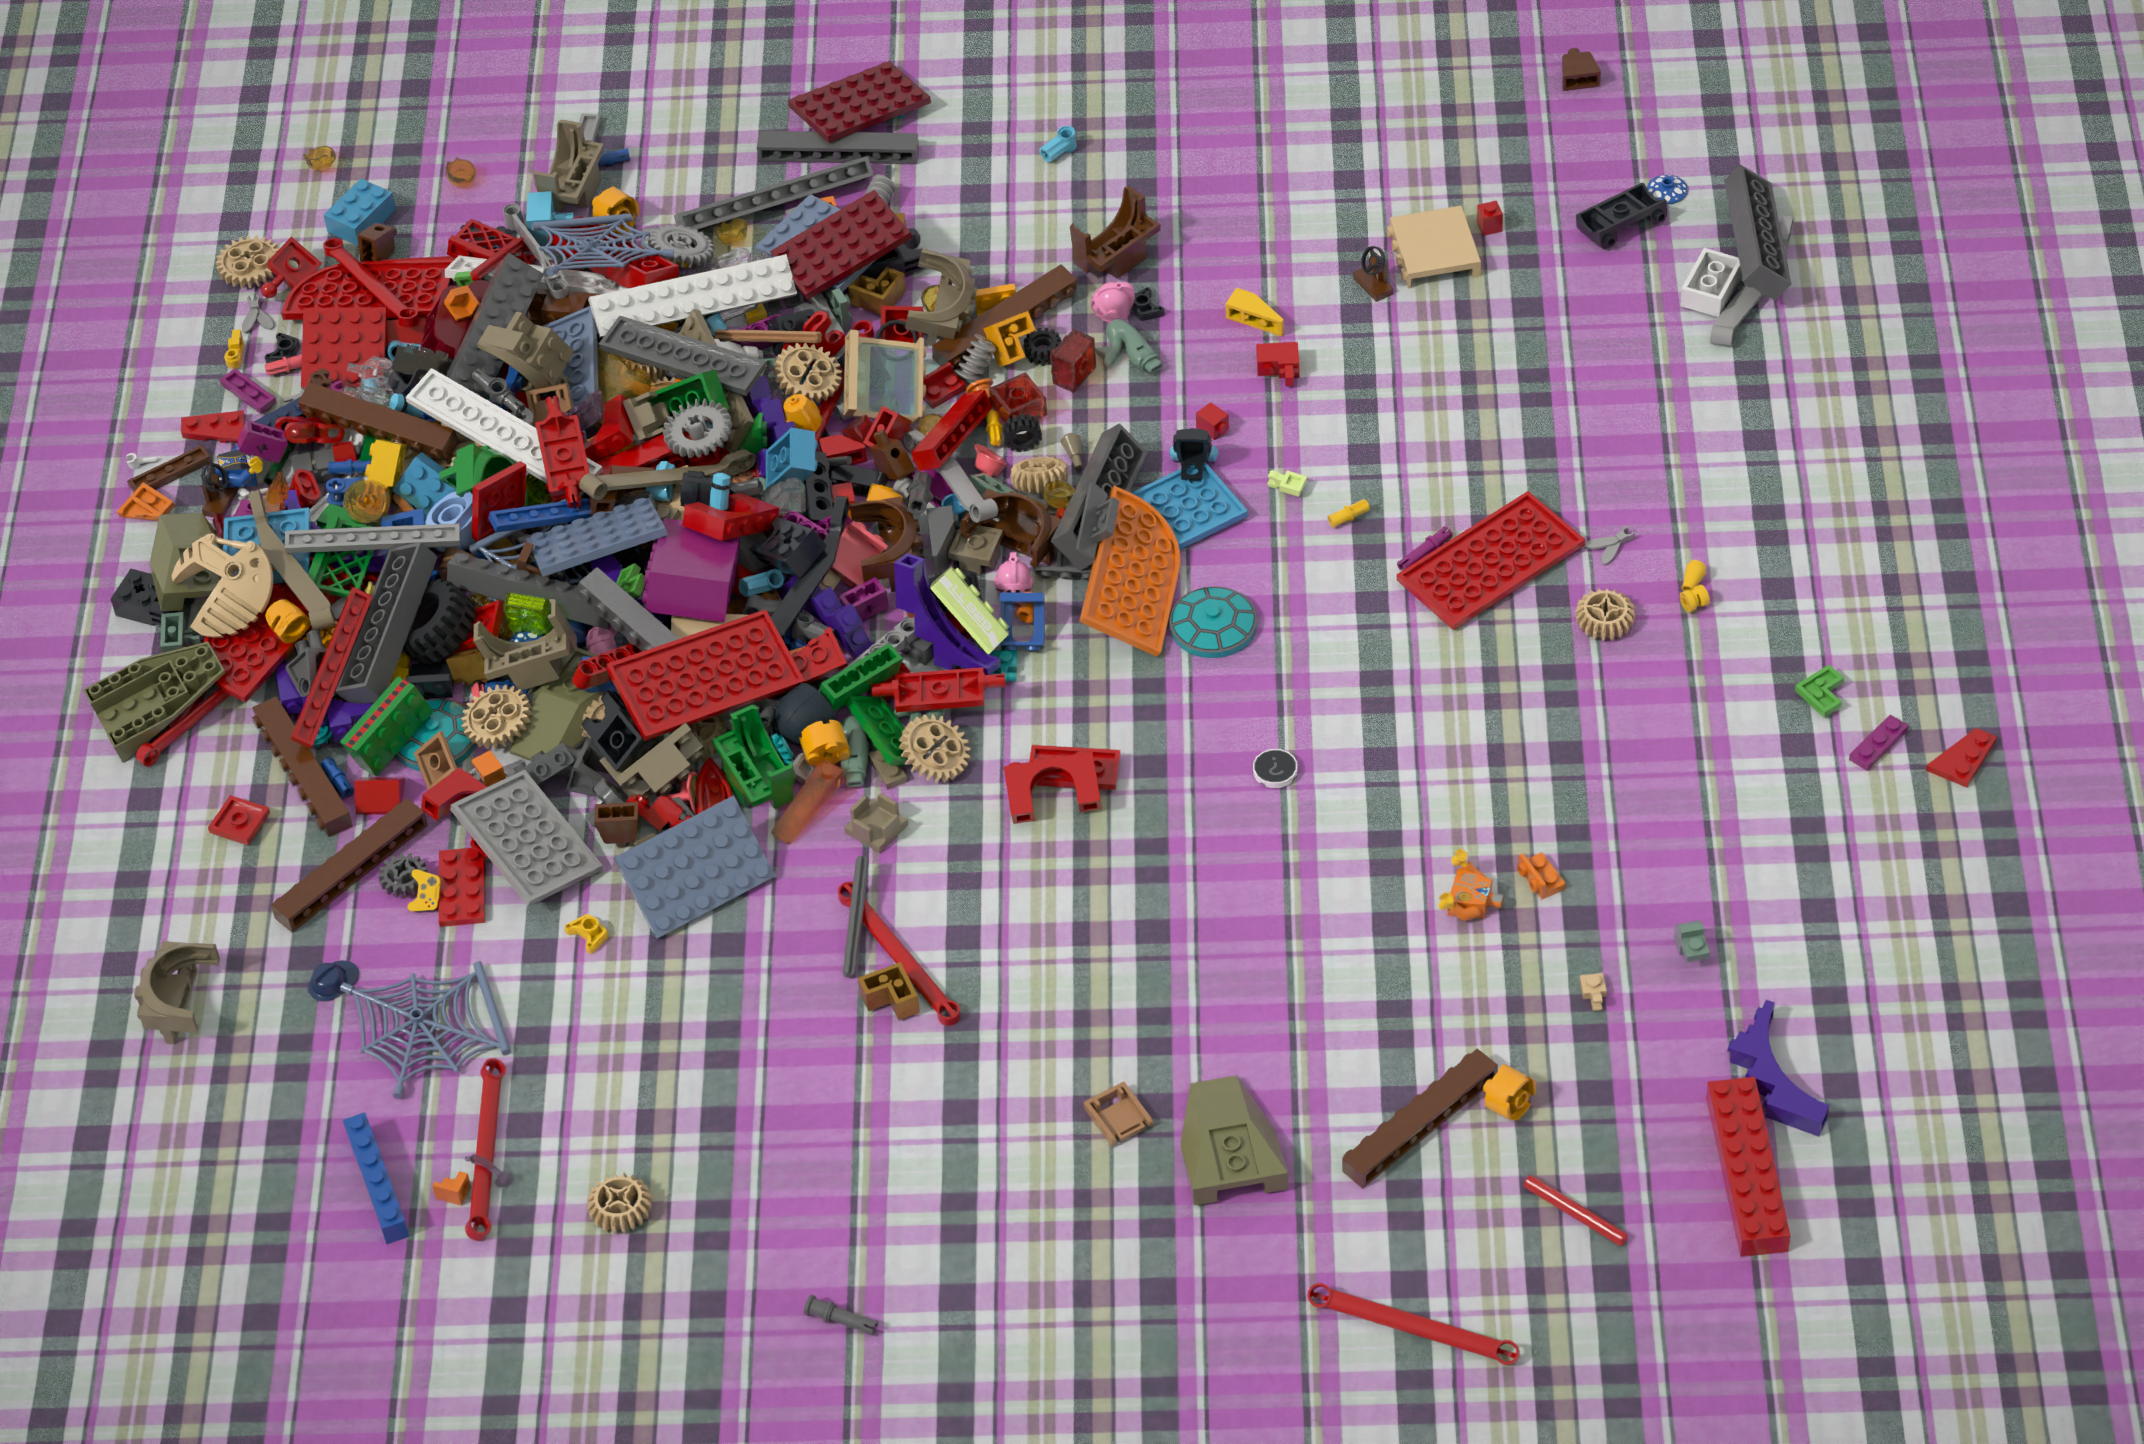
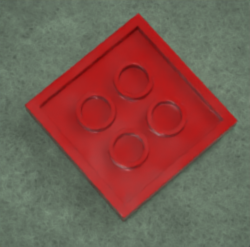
[472,461,527,542]

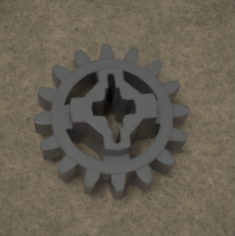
[378,853,428,898]

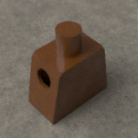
[1562,48,1601,91]
[358,223,397,261]
[870,430,916,480]
[594,802,638,848]

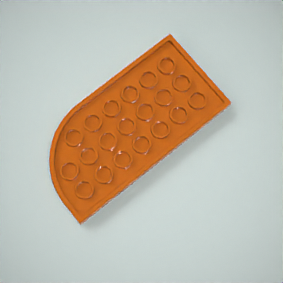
[1079,485,1180,657]

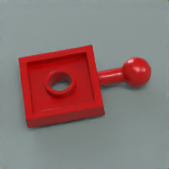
[261,236,322,298]

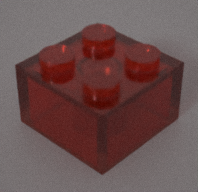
[1050,329,1096,393]
[989,372,1047,422]

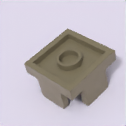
[623,392,670,441]
[948,522,1003,576]
[844,793,908,853]

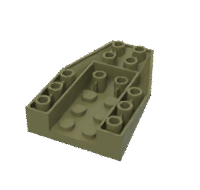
[149,513,223,611]
[83,642,226,763]
[510,648,606,762]
[1180,1075,1288,1206]

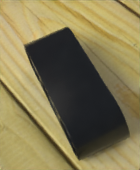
[828,465,888,498]

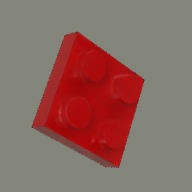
[208,795,270,846]

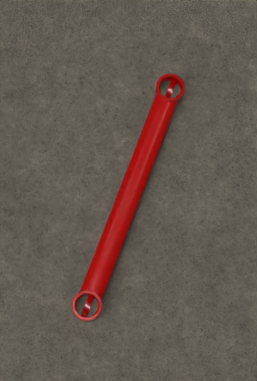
[323,238,419,327]
[815,320,874,452]
[136,688,230,767]
[838,882,960,1026]
[465,1058,506,1241]
[1307,1283,1520,1366]

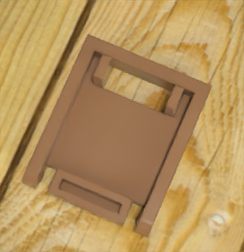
[525,383,575,428]
[1083,1081,1154,1147]

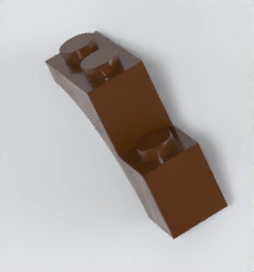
[589,465,654,515]

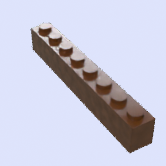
[932,264,1077,370]
[298,382,459,461]
[252,697,353,838]
[271,798,428,933]
[1342,1048,1498,1189]

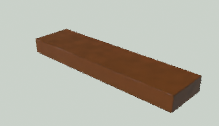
[127,445,213,492]

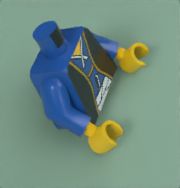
[206,444,263,488]

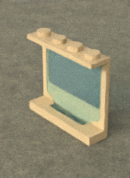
[844,330,927,424]

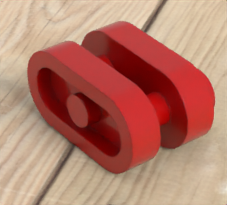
[288,469,321,509]

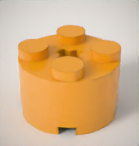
[592,186,640,234]
[799,720,850,771]
[1483,1064,1537,1121]

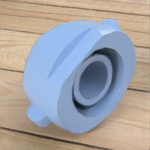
[425,491,477,552]

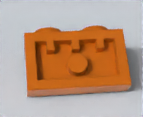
[1517,852,1566,900]

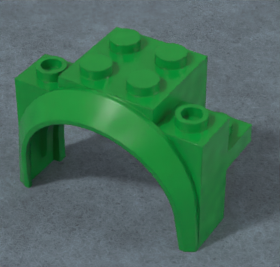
[439,443,529,507]
[712,705,796,809]

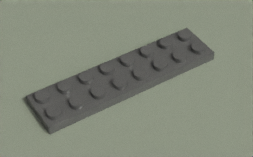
[599,315,766,396]

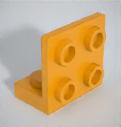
[975,284,1016,317]

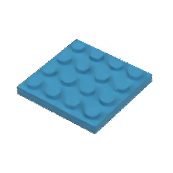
[1131,463,1248,550]
[223,507,311,584]

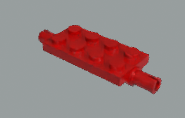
[535,396,590,509]
[872,667,1006,713]

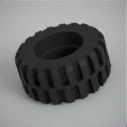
[402,579,475,664]

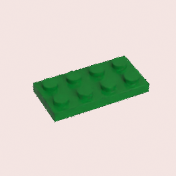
[845,696,926,766]

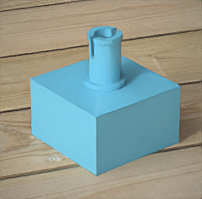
[526,191,574,246]

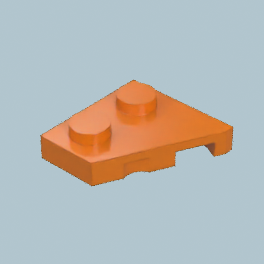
[116,482,175,521]

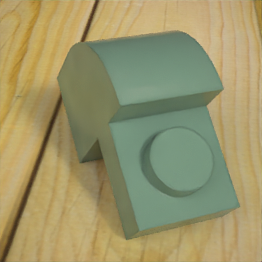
[1674,920,1710,962]

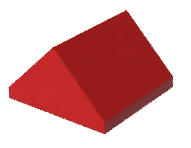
[881,306,924,343]
[354,777,405,815]

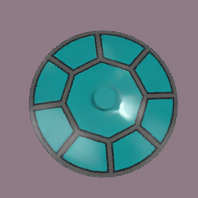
[1169,586,1257,658]
[395,698,477,771]

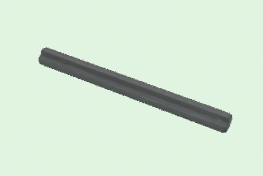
[843,856,869,978]

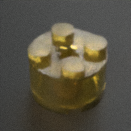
[343,479,390,523]

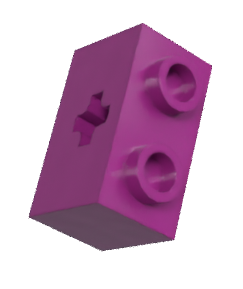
[238,420,288,463]
[838,577,889,621]

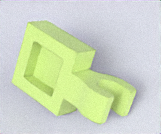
[1267,470,1307,497]

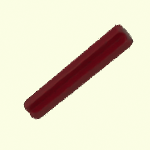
[213,512,225,539]

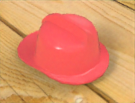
[974,444,1009,477]

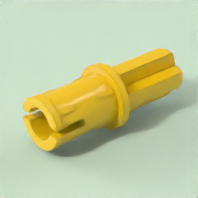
[986,410,1002,446]
[1327,499,1370,528]

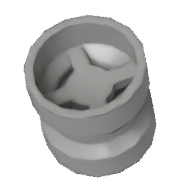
[893,476,913,504]

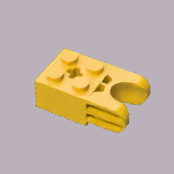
[363,440,407,515]

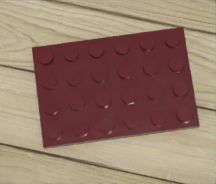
[788,61,931,143]
[770,190,913,300]

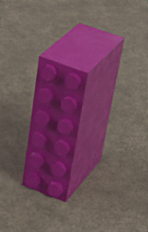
[642,518,741,622]

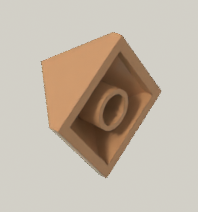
[414,731,457,790]

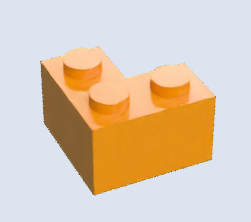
[983,311,1036,367]

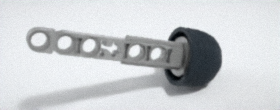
[775,618,917,745]

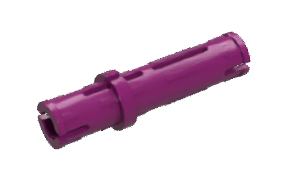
[1397,526,1453,571]

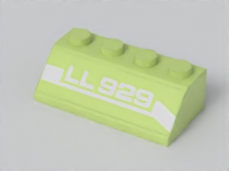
[930,566,1009,654]

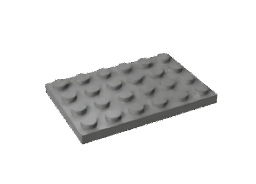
[450,770,603,907]

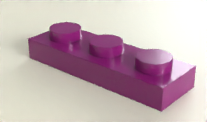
[219,368,277,414]
[1849,714,1908,771]

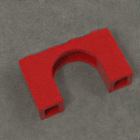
[581,394,634,463]
[682,493,780,541]
[1003,751,1102,824]
[421,767,488,858]

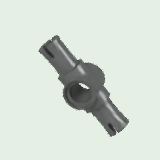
[471,368,526,415]

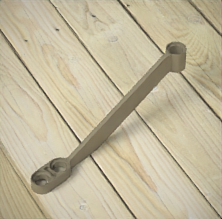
[579,449,756,500]
[249,490,336,630]

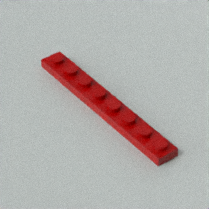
[290,587,373,748]

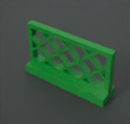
[308,513,375,598]

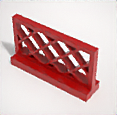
[447,219,537,265]

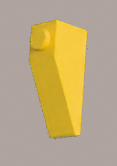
[1225,288,1284,336]

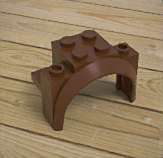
[1070,186,1161,279]
[526,288,603,342]
[961,489,1061,568]
[849,496,925,592]

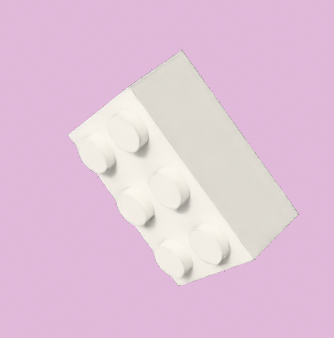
[1680,248,1742,317]

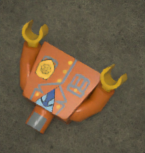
[1438,849,1504,921]

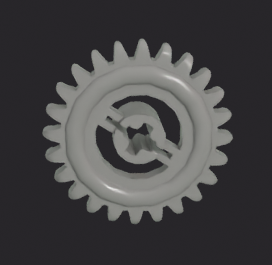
[648,225,715,268]
[663,398,732,458]

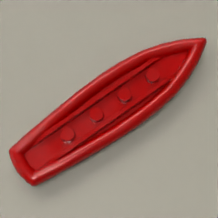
[695,757,734,814]

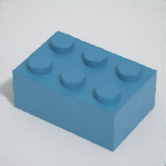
[324,179,396,246]
[766,427,817,494]
[392,452,456,515]

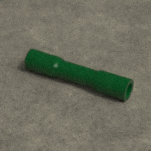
[264,441,297,486]

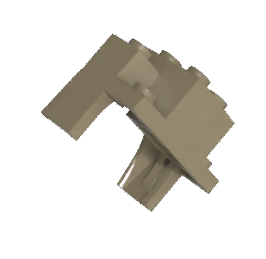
[533,119,605,212]
[905,248,977,346]
[477,311,574,396]
[474,599,577,690]
[599,723,704,799]
[134,941,220,1045]

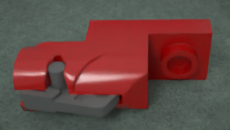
[625,794,695,831]

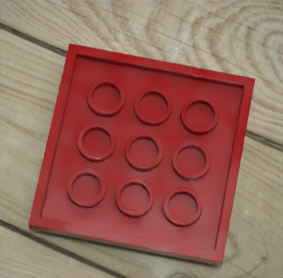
[301,307,387,390]

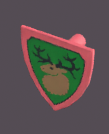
[667,771,697,815]

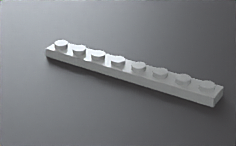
[285,523,460,553]

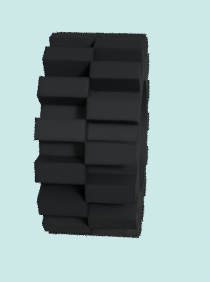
[1024,328,1062,366]
[1002,413,1042,452]

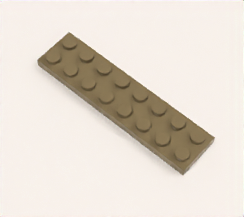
[678,309,754,453]

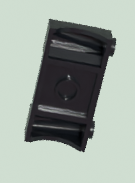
[1576,182,1668,249]

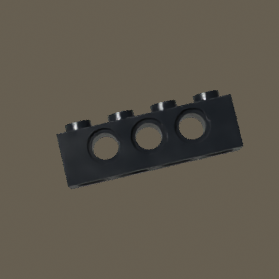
[798,451,834,523]

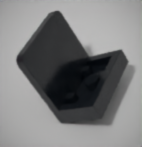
[767,309,815,357]
[405,662,454,699]

